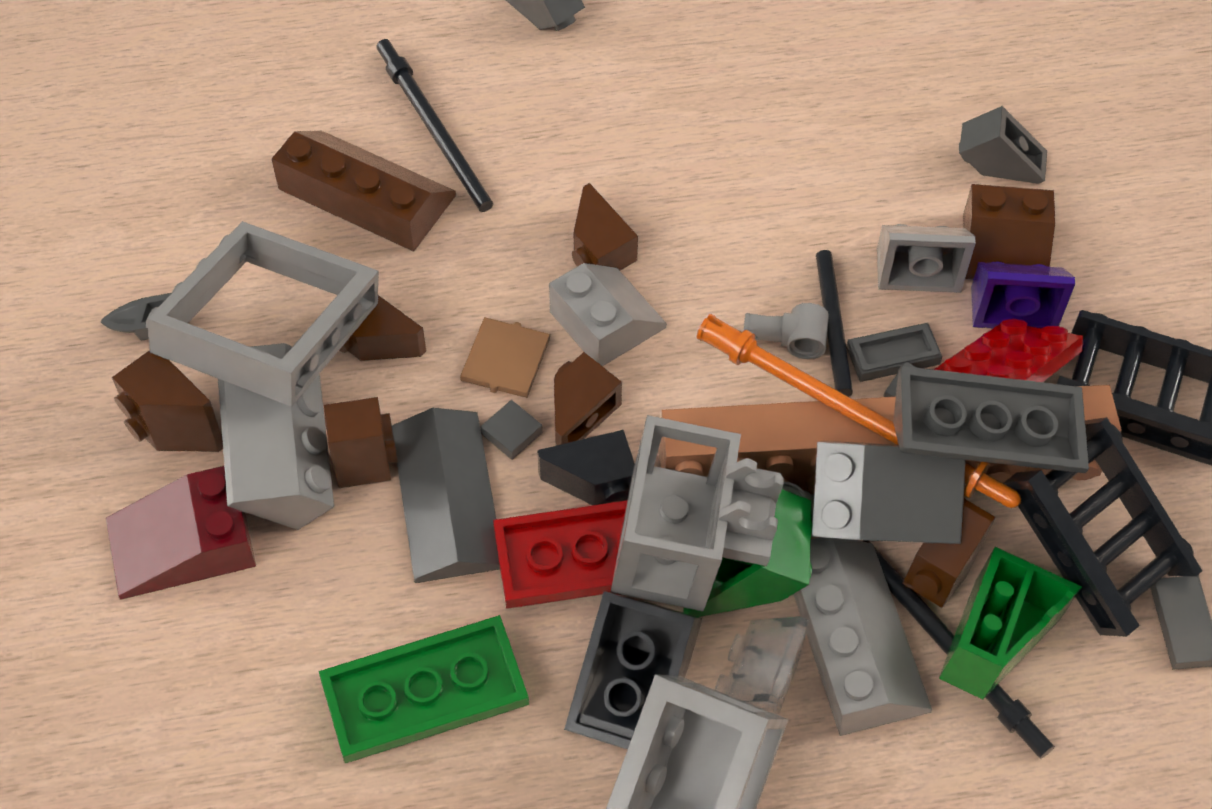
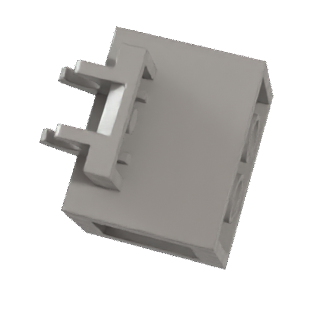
[611,415,784,611]

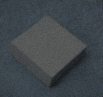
[481,399,543,460]

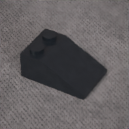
[564,591,702,750]

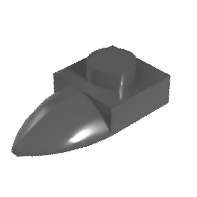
[101,293,172,341]

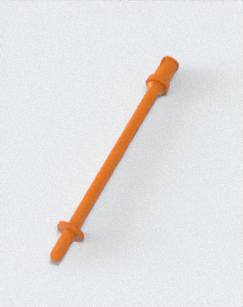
[697,314,1021,508]

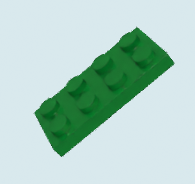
[318,615,529,764]

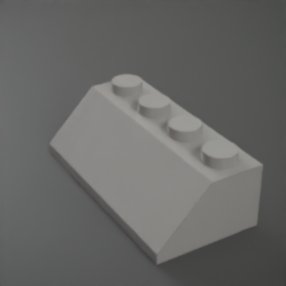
[218,343,334,530]
[794,537,932,736]

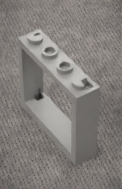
[146,221,379,407]

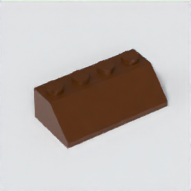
[272,130,456,252]

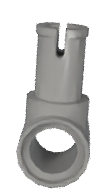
[744,303,829,359]

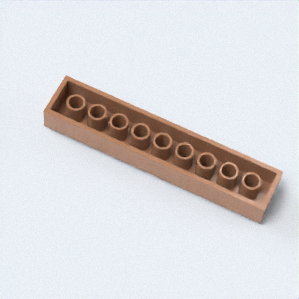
[659,385,1122,495]

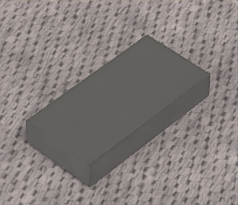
[846,322,942,382]
[1150,575,1212,670]

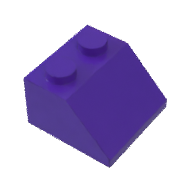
[971,262,1075,329]

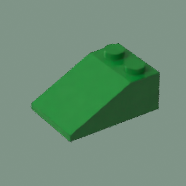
[683,489,813,617]

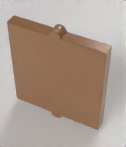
[460,317,550,398]

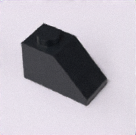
[537,430,635,505]

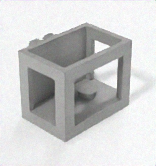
[606,674,789,809]

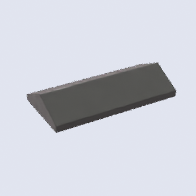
[893,366,1089,473]
[392,407,500,583]

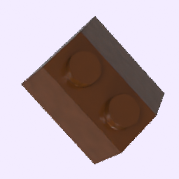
[963,184,1055,280]
[112,350,223,452]

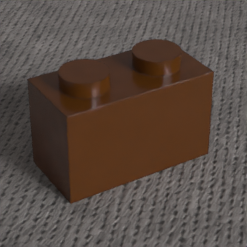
[324,397,398,488]

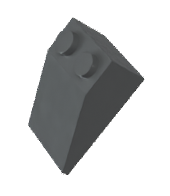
[812,441,966,544]

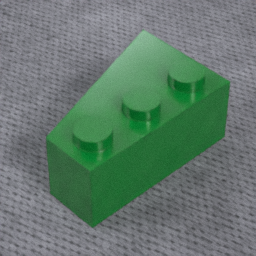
[939,547,1082,700]

